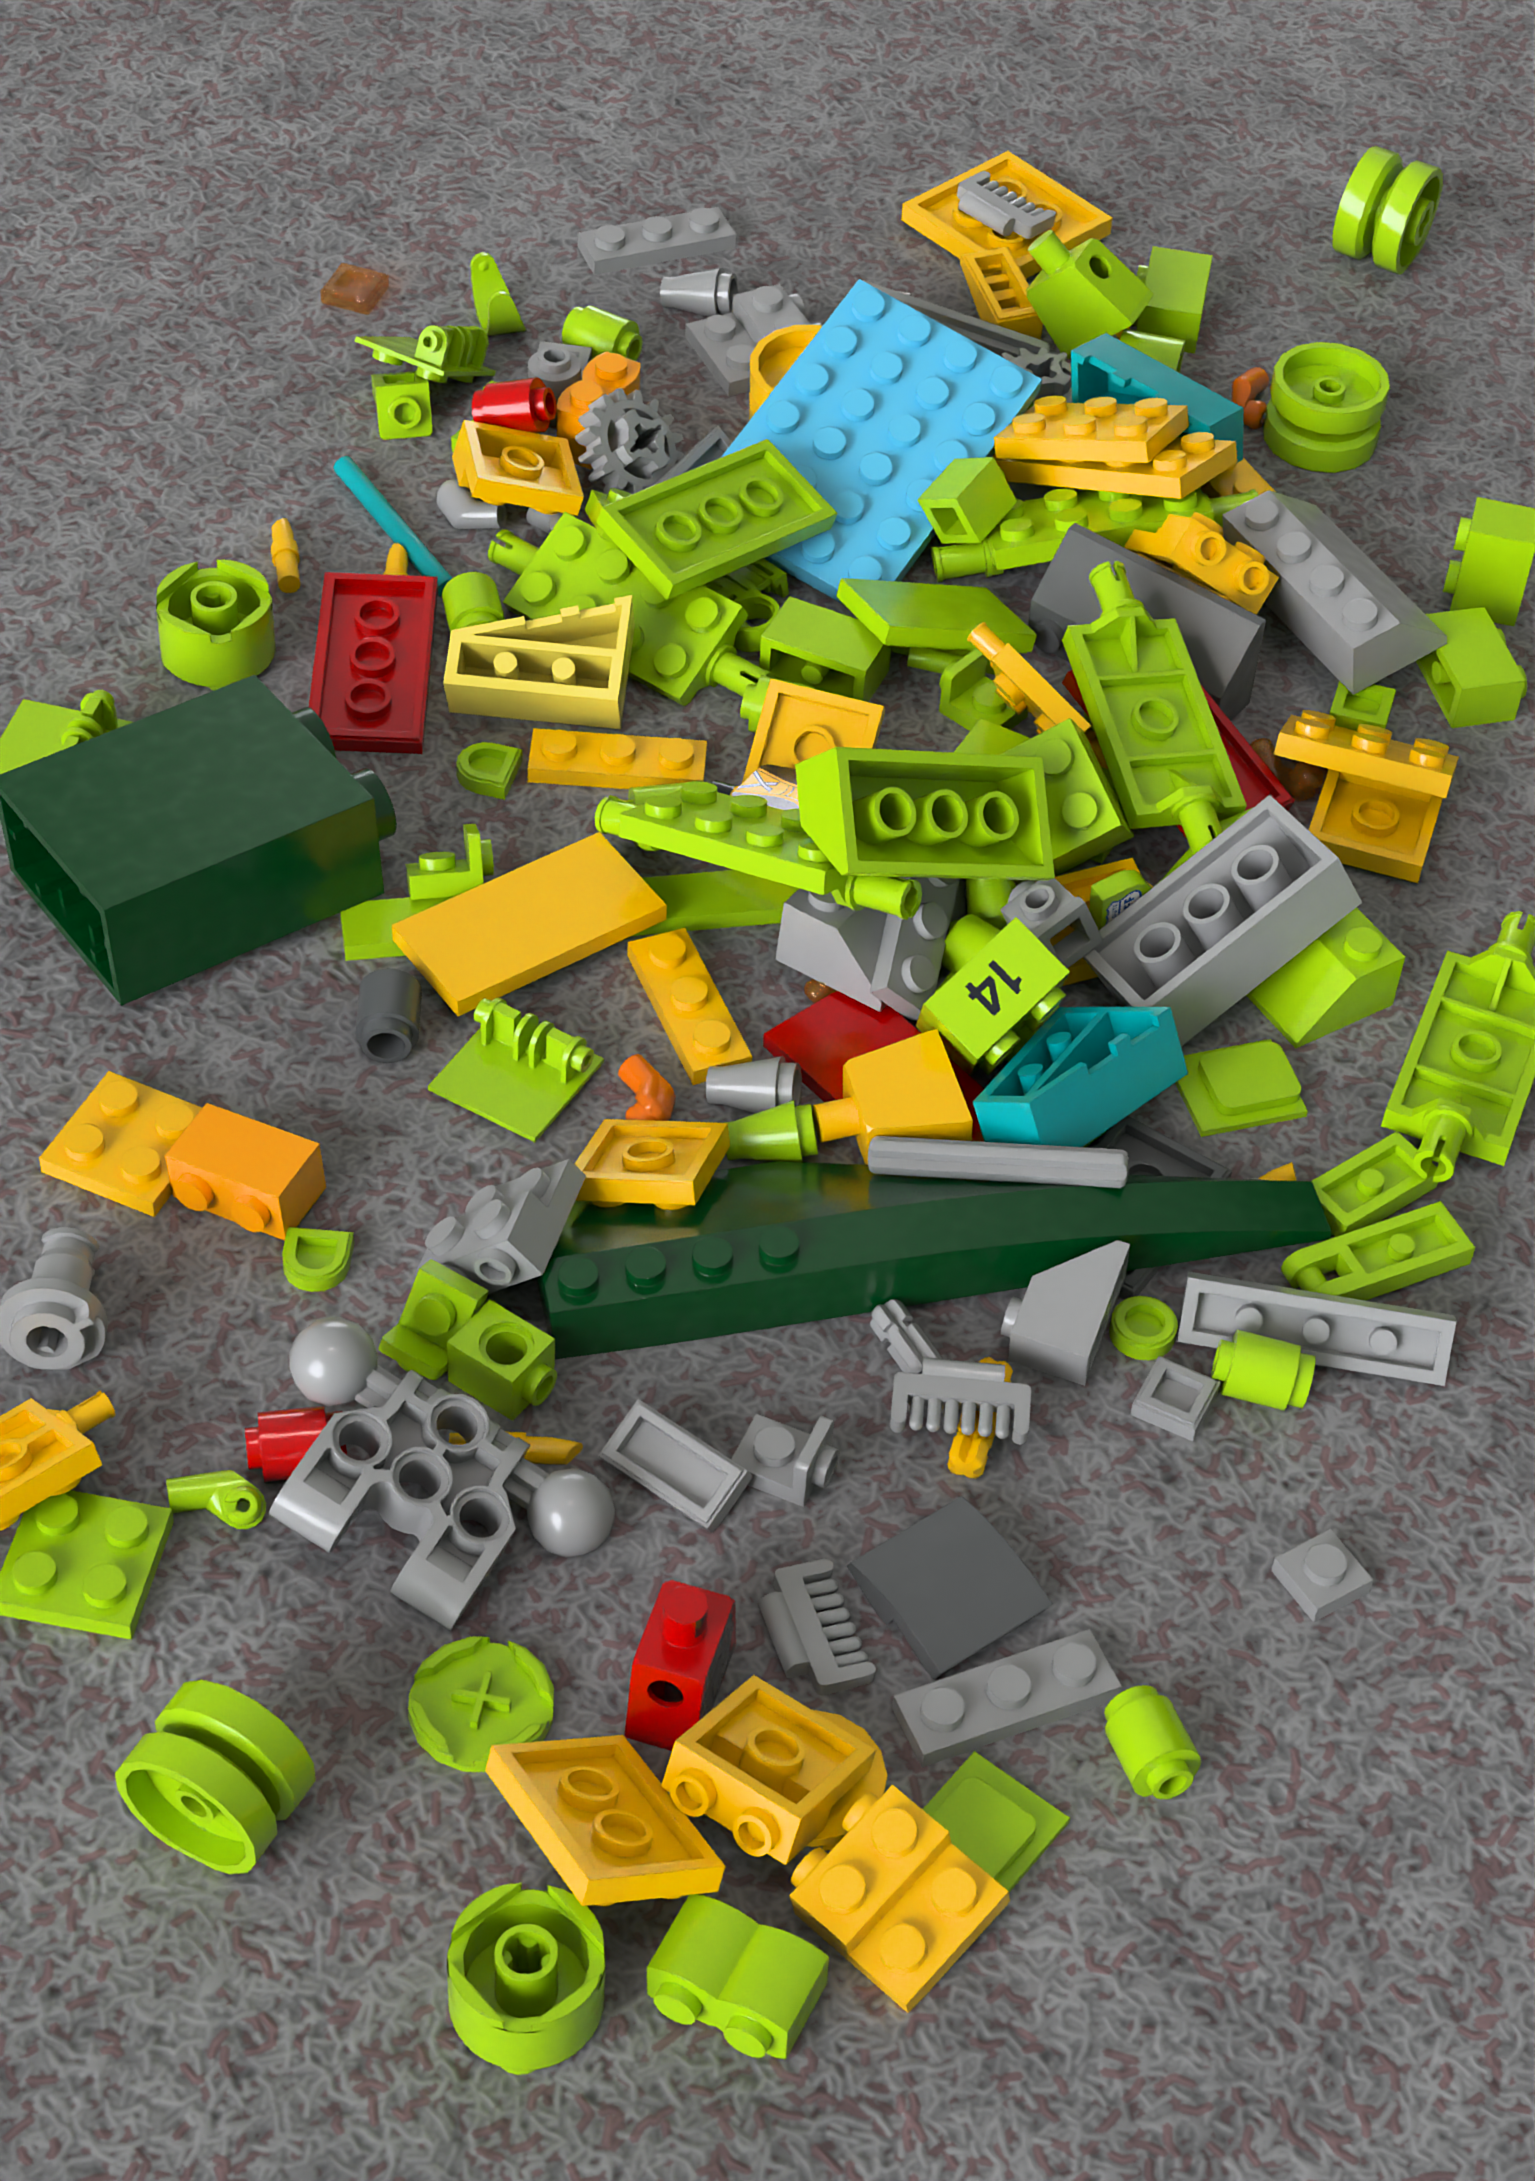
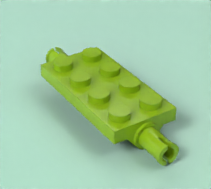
[931,487,1259,583]
[488,512,775,707]
[1062,561,1247,856]
[595,781,922,920]
[1381,911,1535,1182]

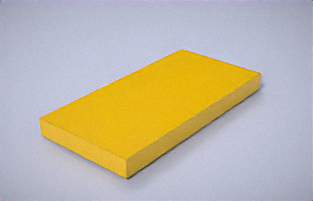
[392,832,667,1017]

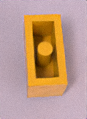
[165,1103,326,1241]

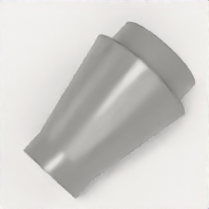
[660,267,738,317]
[706,1056,802,1113]

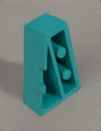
[1071,333,1244,465]
[973,1007,1188,1147]

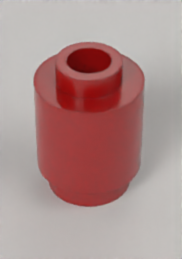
[472,377,557,433]
[245,1405,347,1482]

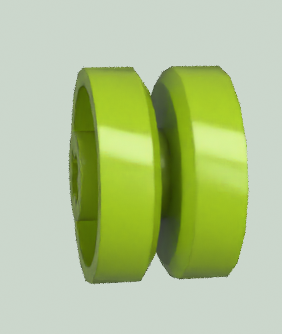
[1332,146,1443,275]
[1263,342,1390,473]
[115,1680,316,1874]

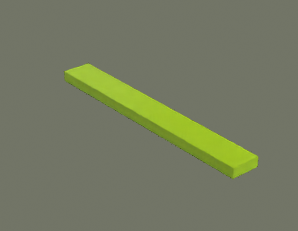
[340,870,799,961]

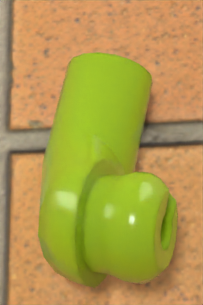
[166,1470,266,1529]

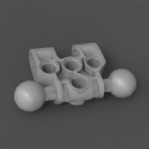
[269,1317,615,1631]

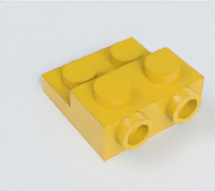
[452,420,584,516]
[1124,512,1279,615]
[661,1675,877,1865]
[789,1784,1010,2013]

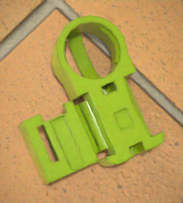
[703,558,789,652]

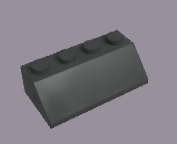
[1028,523,1266,721]

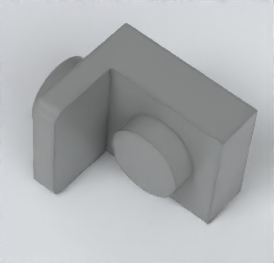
[731,1414,840,1507]

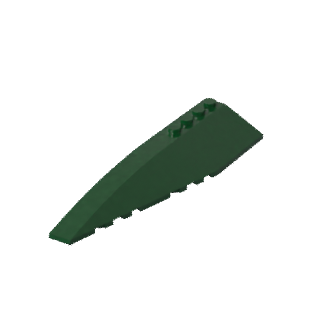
[536,1161,1332,1359]

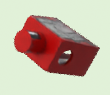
[624,1580,736,1751]

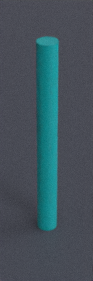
[334,456,452,597]

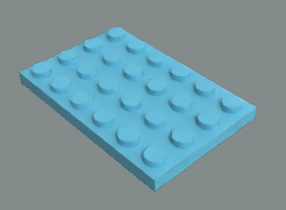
[722,279,1042,605]

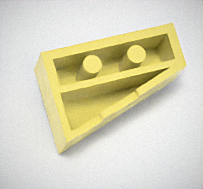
[443,595,635,729]

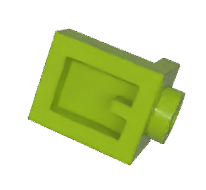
[371,371,433,440]
[939,648,1028,731]
[405,824,494,900]
[378,1259,489,1380]

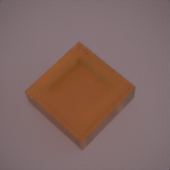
[320,263,389,315]

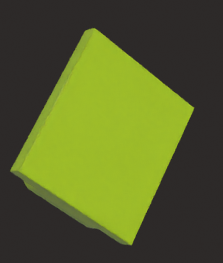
[1175,1039,1308,1137]
[922,1751,1070,1893]

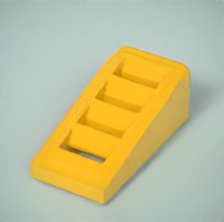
[960,247,1043,339]

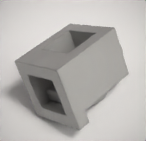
[1000,878,1104,969]

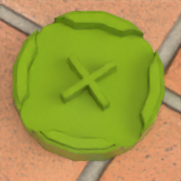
[408,1636,554,1772]

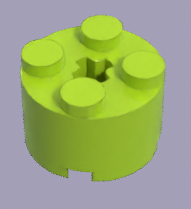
[156,559,276,691]
[447,1883,606,2075]

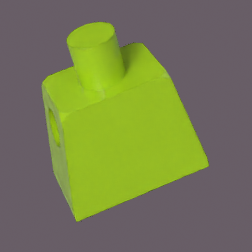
[1026,230,1154,359]

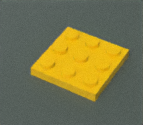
[901,151,1113,279]

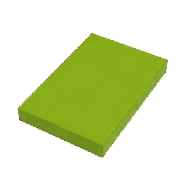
[836,578,1037,653]

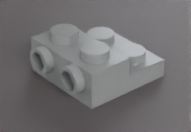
[685,284,823,397]
[415,1159,586,1294]

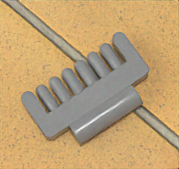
[957,171,1056,239]
[890,1357,1031,1445]
[758,1559,876,1696]

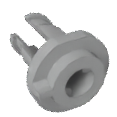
[0,1227,108,1370]

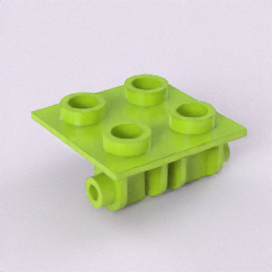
[355,325,496,383]
[0,690,133,774]
[428,997,604,1142]

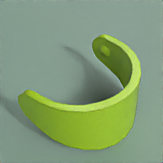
[470,252,527,336]

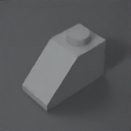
[1001,1240,1130,1386]

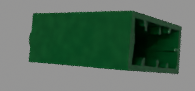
[0,675,397,1006]

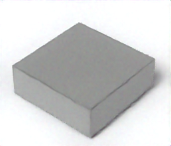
[1130,1356,1221,1441]

